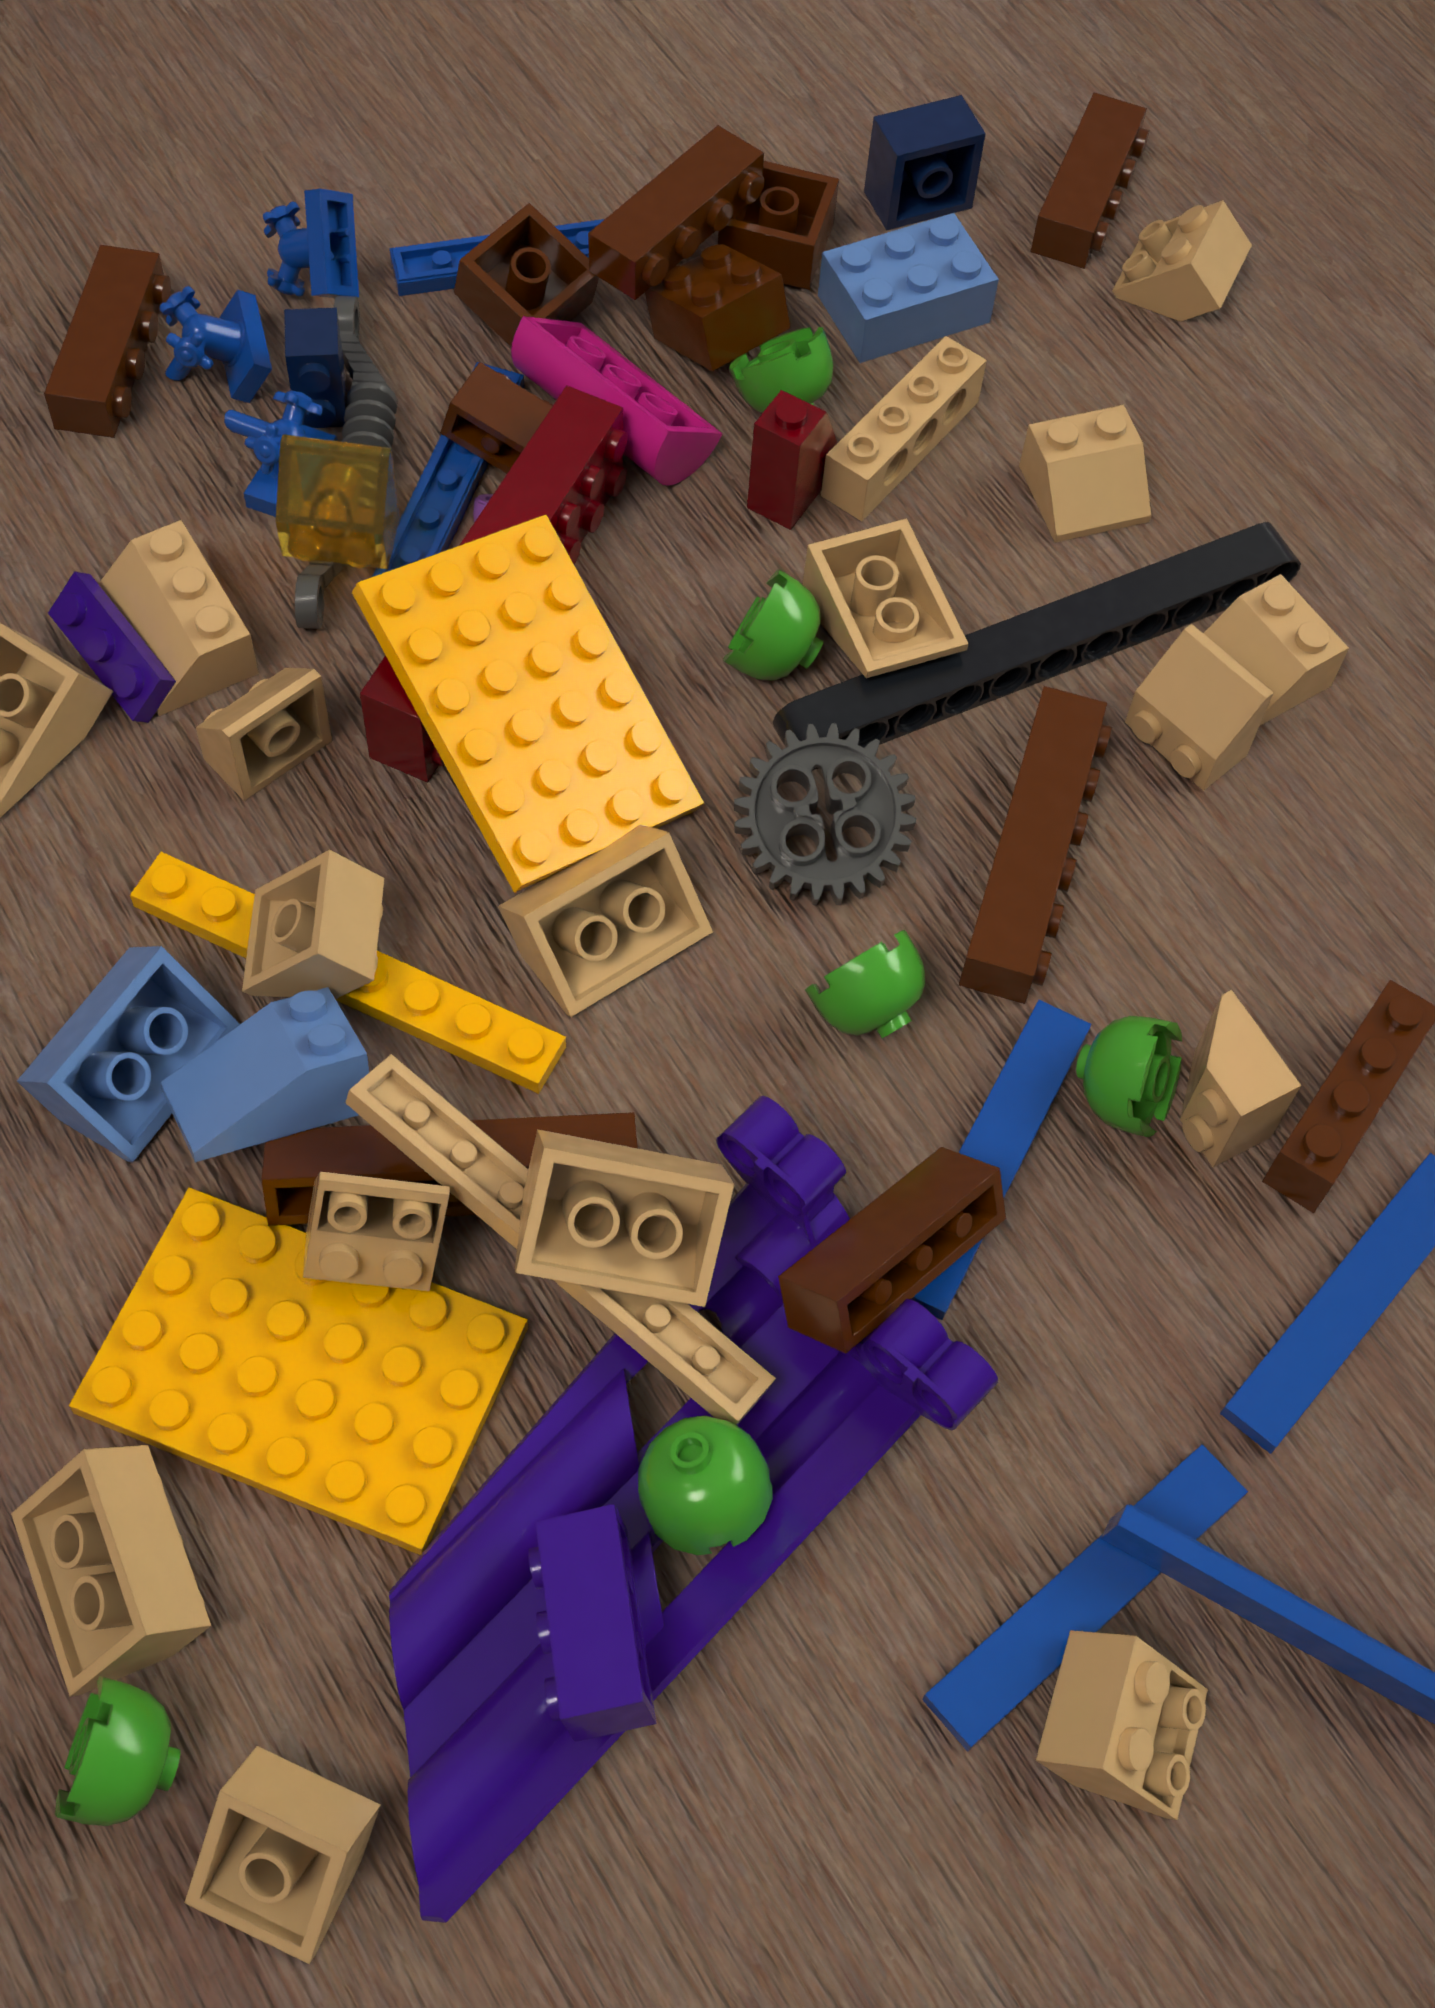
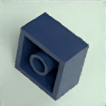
[864,95,986,231]

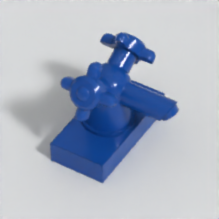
[263,188,359,298]
[160,286,272,403]
[224,390,338,523]

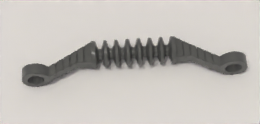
[295,296,398,629]

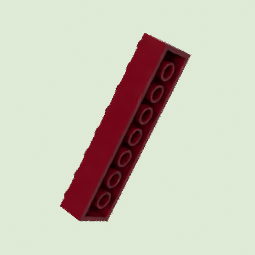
[360,385,628,783]

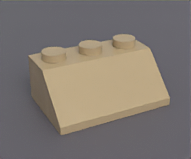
[99,520,259,716]
[498,824,713,1017]
[515,1129,734,1307]
[11,1445,211,1697]

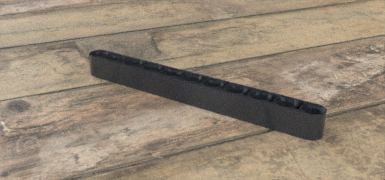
[773,522,1301,770]

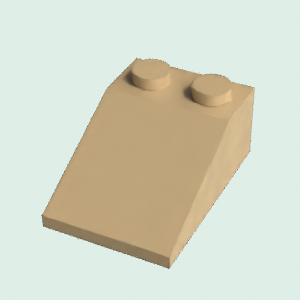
[803,518,969,678]
[0,623,113,818]

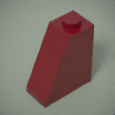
[747,390,838,530]

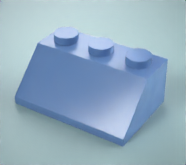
[17,946,240,1162]

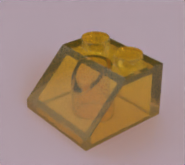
[276,435,400,569]

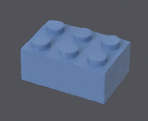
[818,213,999,363]

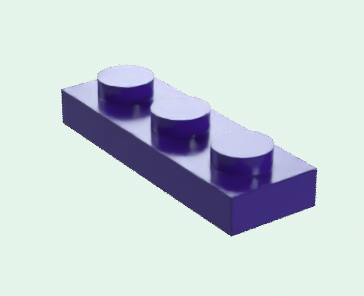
[48,571,176,723]

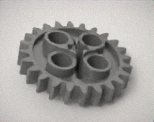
[734,723,916,906]

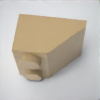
[1019,405,1151,543]
[1203,574,1349,725]
[1125,624,1274,791]
[196,668,332,801]
[242,850,384,999]
[1180,990,1301,1167]
[184,1746,381,1964]

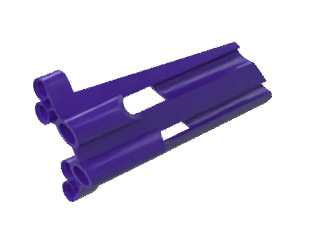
[389,1096,998,1923]

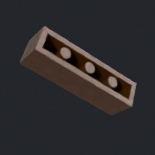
[1030,92,1150,269]
[588,125,764,300]
[44,245,171,438]
[1262,980,1435,1213]
[778,1147,1006,1354]

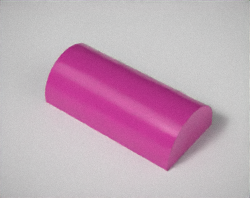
[511,316,723,486]

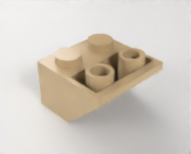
[1112,200,1252,322]
[303,1172,450,1291]
[1036,1630,1208,1820]

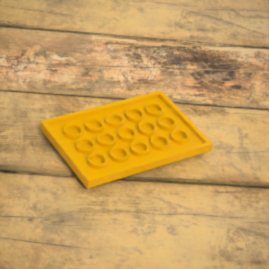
[352,515,704,893]
[69,1187,528,1555]

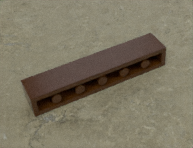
[958,686,1112,1004]
[261,1112,638,1226]

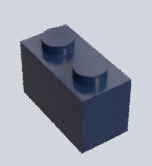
[284,307,347,428]

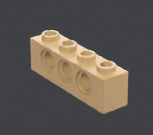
[821,336,987,521]

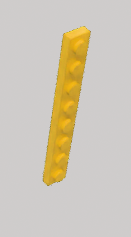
[130,852,566,1094]

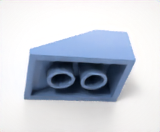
[161,987,369,1162]

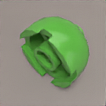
[729,327,833,413]
[723,570,823,681]
[805,929,925,1039]
[1076,1016,1182,1137]
[638,1416,773,1555]
[55,1676,181,1826]

